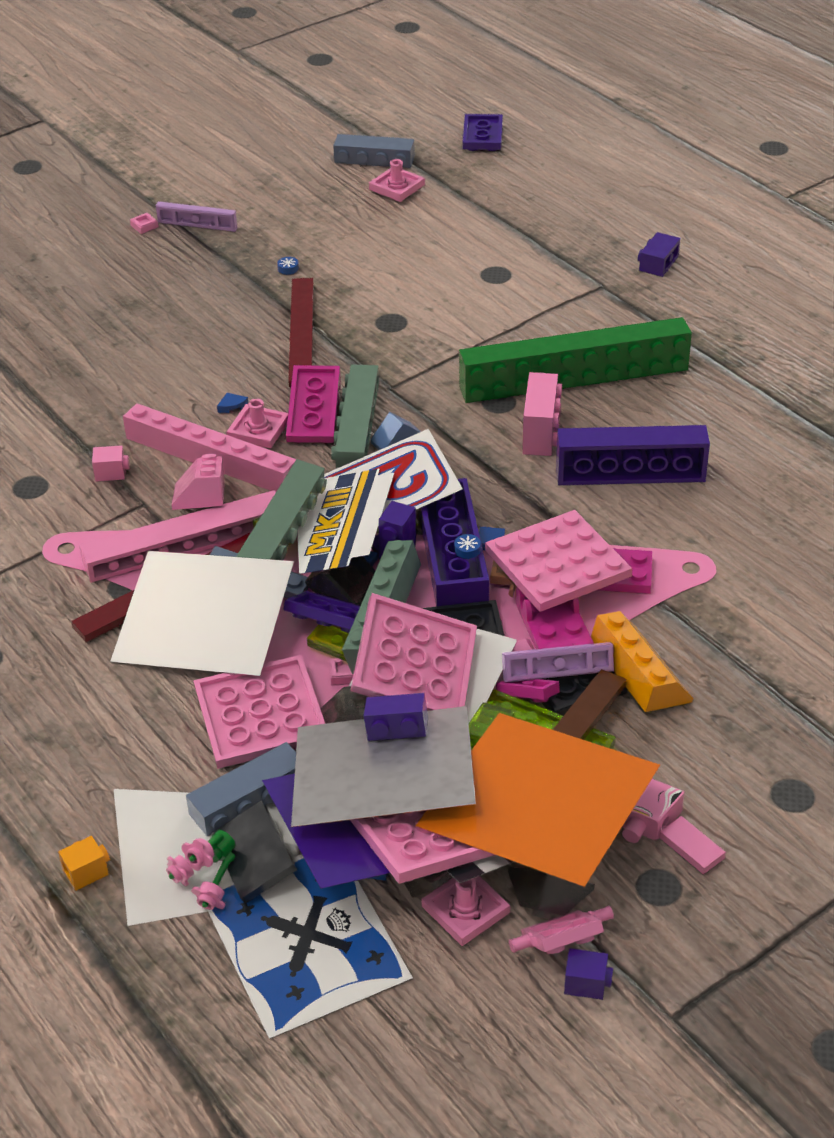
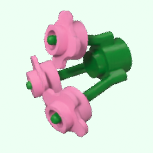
[166,830,236,910]

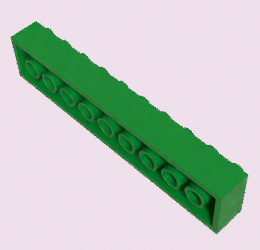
[459,317,692,403]

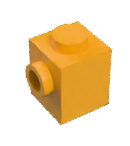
[58,835,110,891]

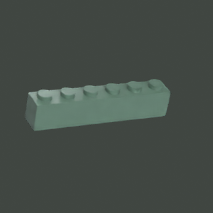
[331,364,379,469]
[236,459,327,560]
[342,540,421,674]

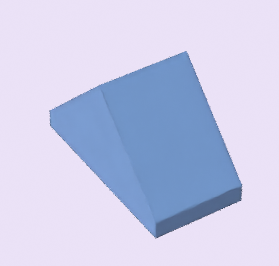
[371,412,421,450]

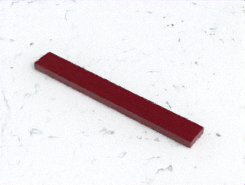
[288,278,314,388]
[71,532,250,642]

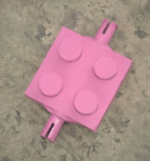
[509,906,614,954]

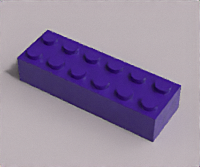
[556,425,710,486]
[418,478,489,606]

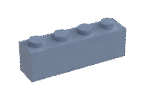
[333,134,415,168]
[186,742,296,836]

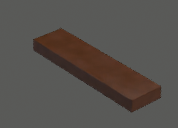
[553,669,627,740]

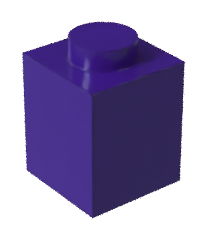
[564,948,613,1000]

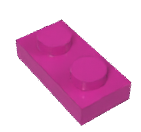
[496,679,560,703]

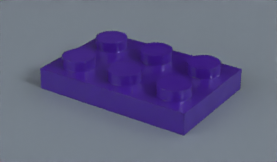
[462,114,503,151]
[283,591,360,633]

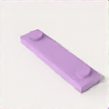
[156,202,237,232]
[502,642,614,682]

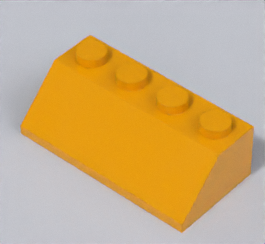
[591,611,694,712]

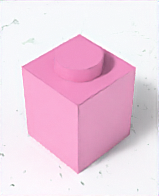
[92,445,130,482]

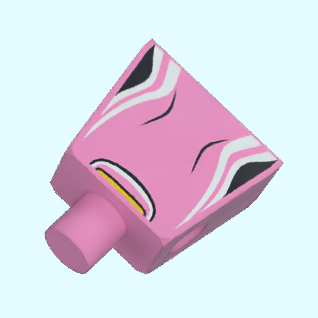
[622,779,685,843]

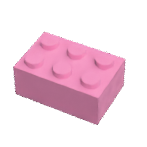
[523,372,562,456]

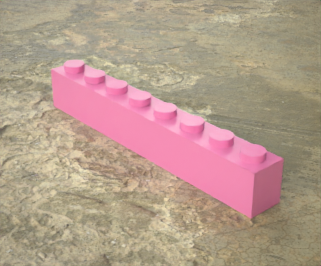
[123,404,296,492]
[79,490,276,583]

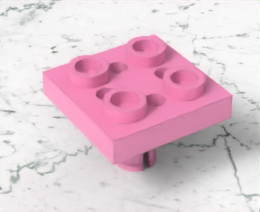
[369,159,425,202]
[226,399,288,449]
[422,876,510,946]

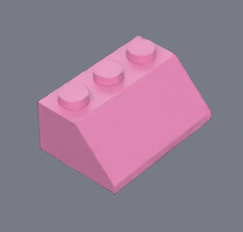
[172,454,225,510]

